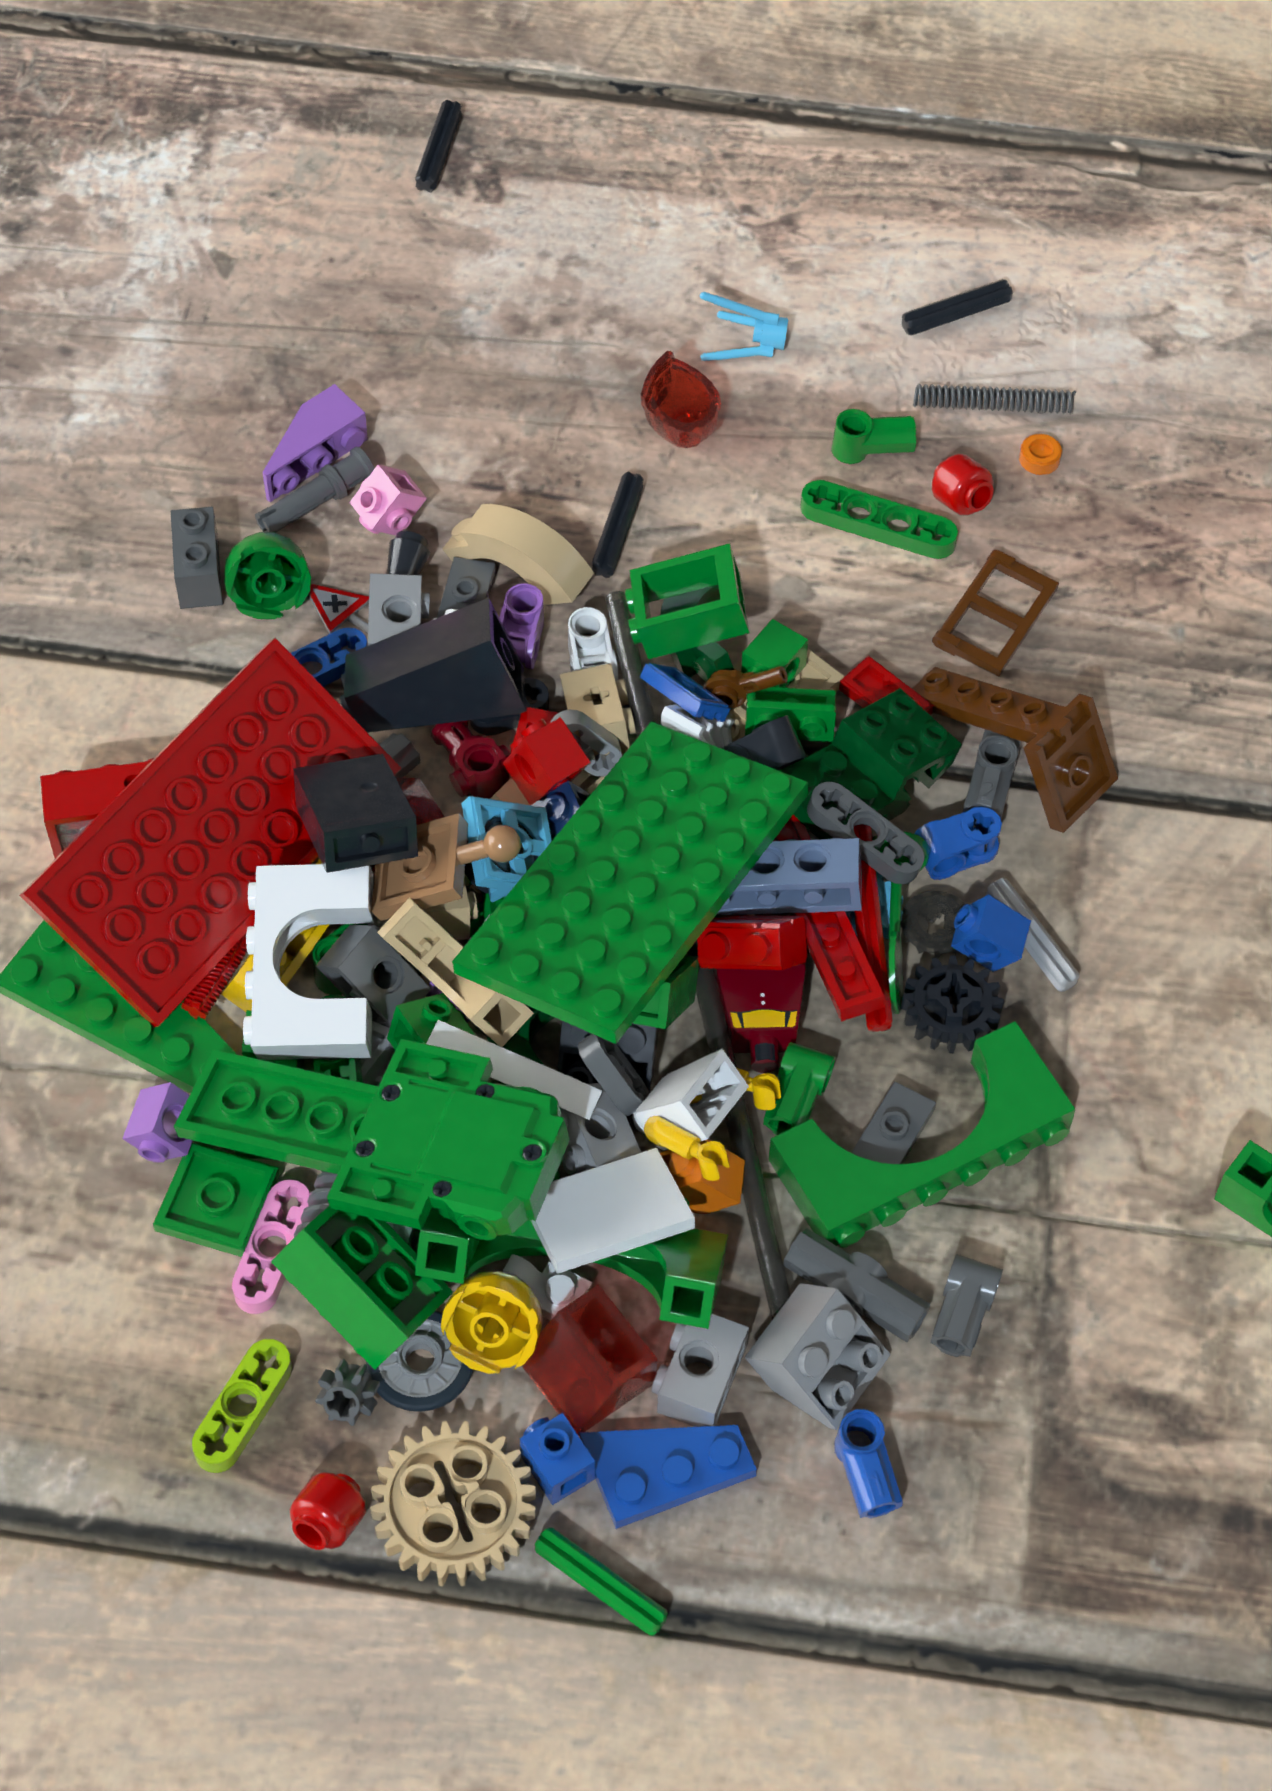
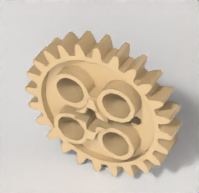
[370,1421,536,1586]

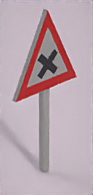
[308,584,369,634]

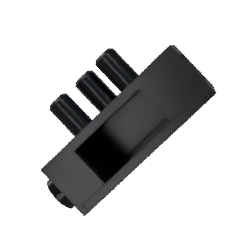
[293,754,418,873]

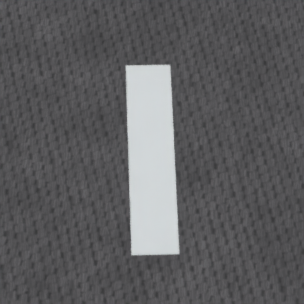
[426,1020,602,1120]

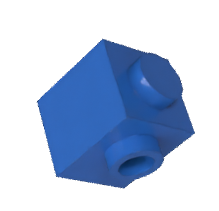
[520,1413,595,1505]

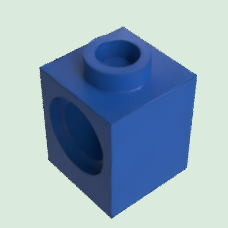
[951,894,1031,972]

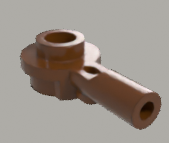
[704,666,788,709]

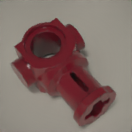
[431,721,511,799]

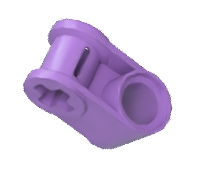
[499,583,544,669]

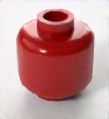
[932,454,994,516]
[290,1472,366,1550]

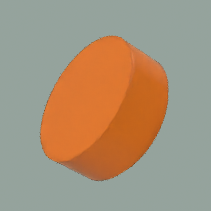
[1019,434,1062,475]

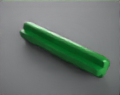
[535,1527,668,1636]

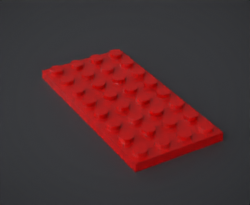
[19,638,401,1027]

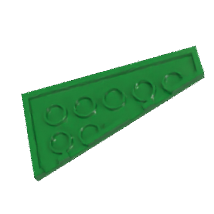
[0,920,236,1093]

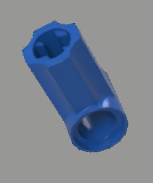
[834,1409,903,1518]

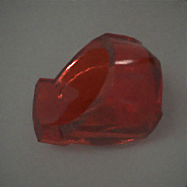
[641,351,721,448]

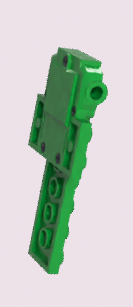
[174,1039,570,1241]

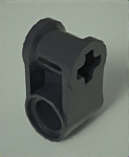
[721,715,807,770]

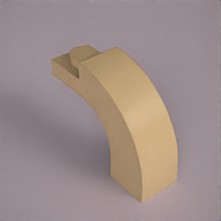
[442,504,594,605]
[377,898,533,1047]

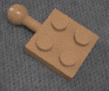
[371,813,521,921]

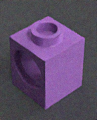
[122,1082,193,1163]

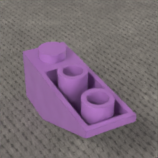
[262,384,368,502]

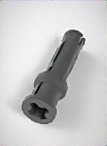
[255,446,375,533]

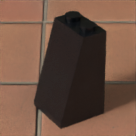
[340,598,527,733]

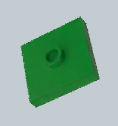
[153,1142,280,1257]

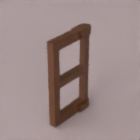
[932,550,1059,677]

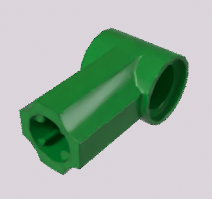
[831,409,916,464]
[763,1041,836,1135]

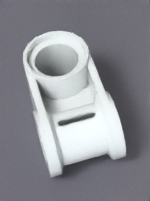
[568,607,619,681]

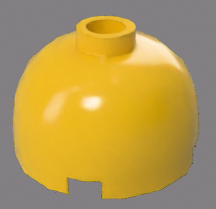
[441,1271,543,1374]

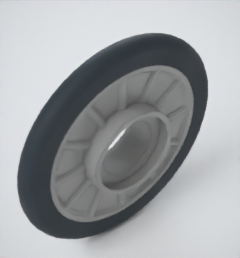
[366,1311,473,1412]

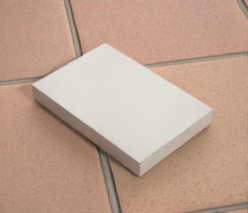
[531,1148,695,1274]

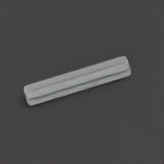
[986,878,1079,992]

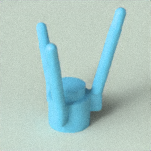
[700,292,788,361]

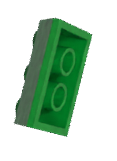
[271,1205,453,1370]

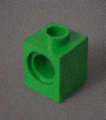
[741,618,808,688]

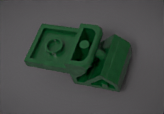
[781,688,962,840]

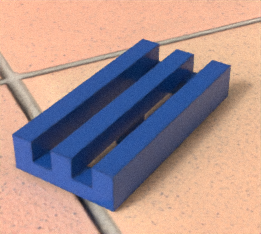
[640,663,730,722]

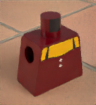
[715,964,805,1073]

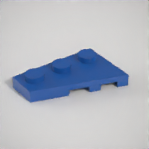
[579,1425,757,1529]

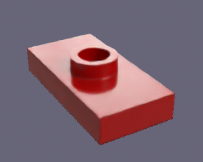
[839,656,934,715]

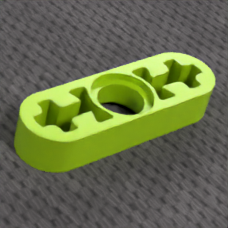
[192,1339,292,1473]

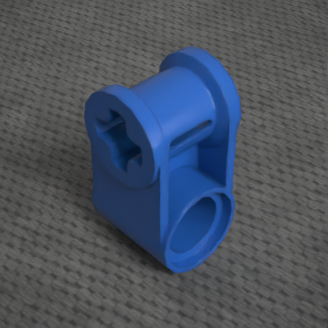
[914,806,1002,880]

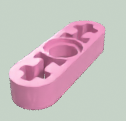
[232,1180,310,1314]

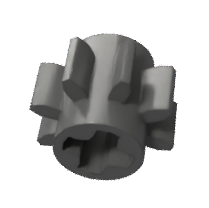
[315,1359,380,1426]

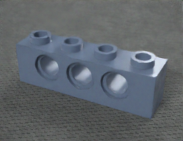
[715,838,862,916]

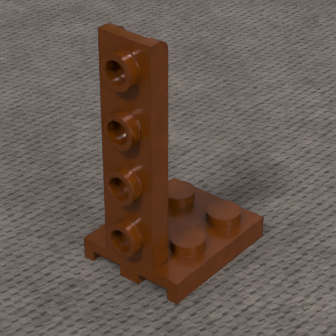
[912,667,1118,833]

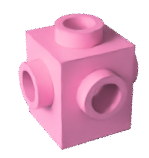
[350,464,427,535]

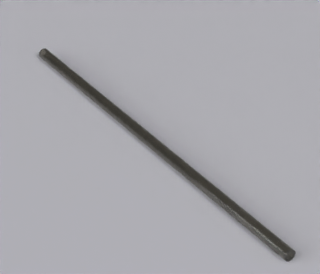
[605,591,791,1320]

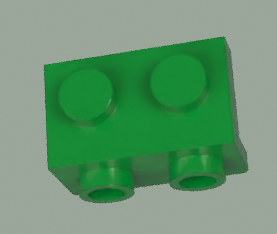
[745,687,836,742]

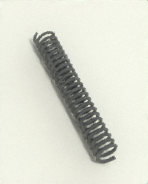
[913,383,1076,414]

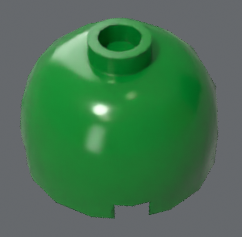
[224,532,311,619]

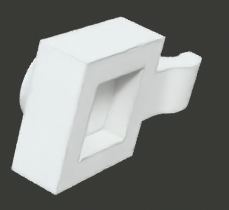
[503,1254,592,1330]

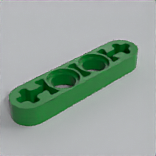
[800,480,958,559]

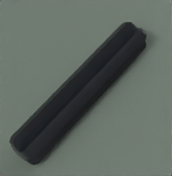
[415,99,462,193]
[901,279,1013,336]
[592,472,644,578]

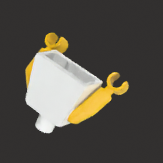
[633,1049,781,1181]

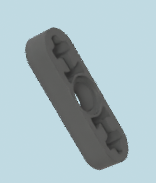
[807,782,924,884]

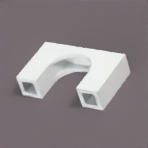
[243,864,374,1060]

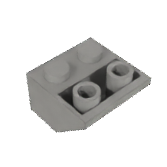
[745,1283,891,1430]

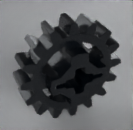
[901,955,1004,1054]

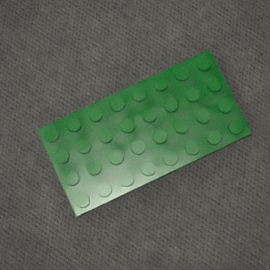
[452,721,808,1044]

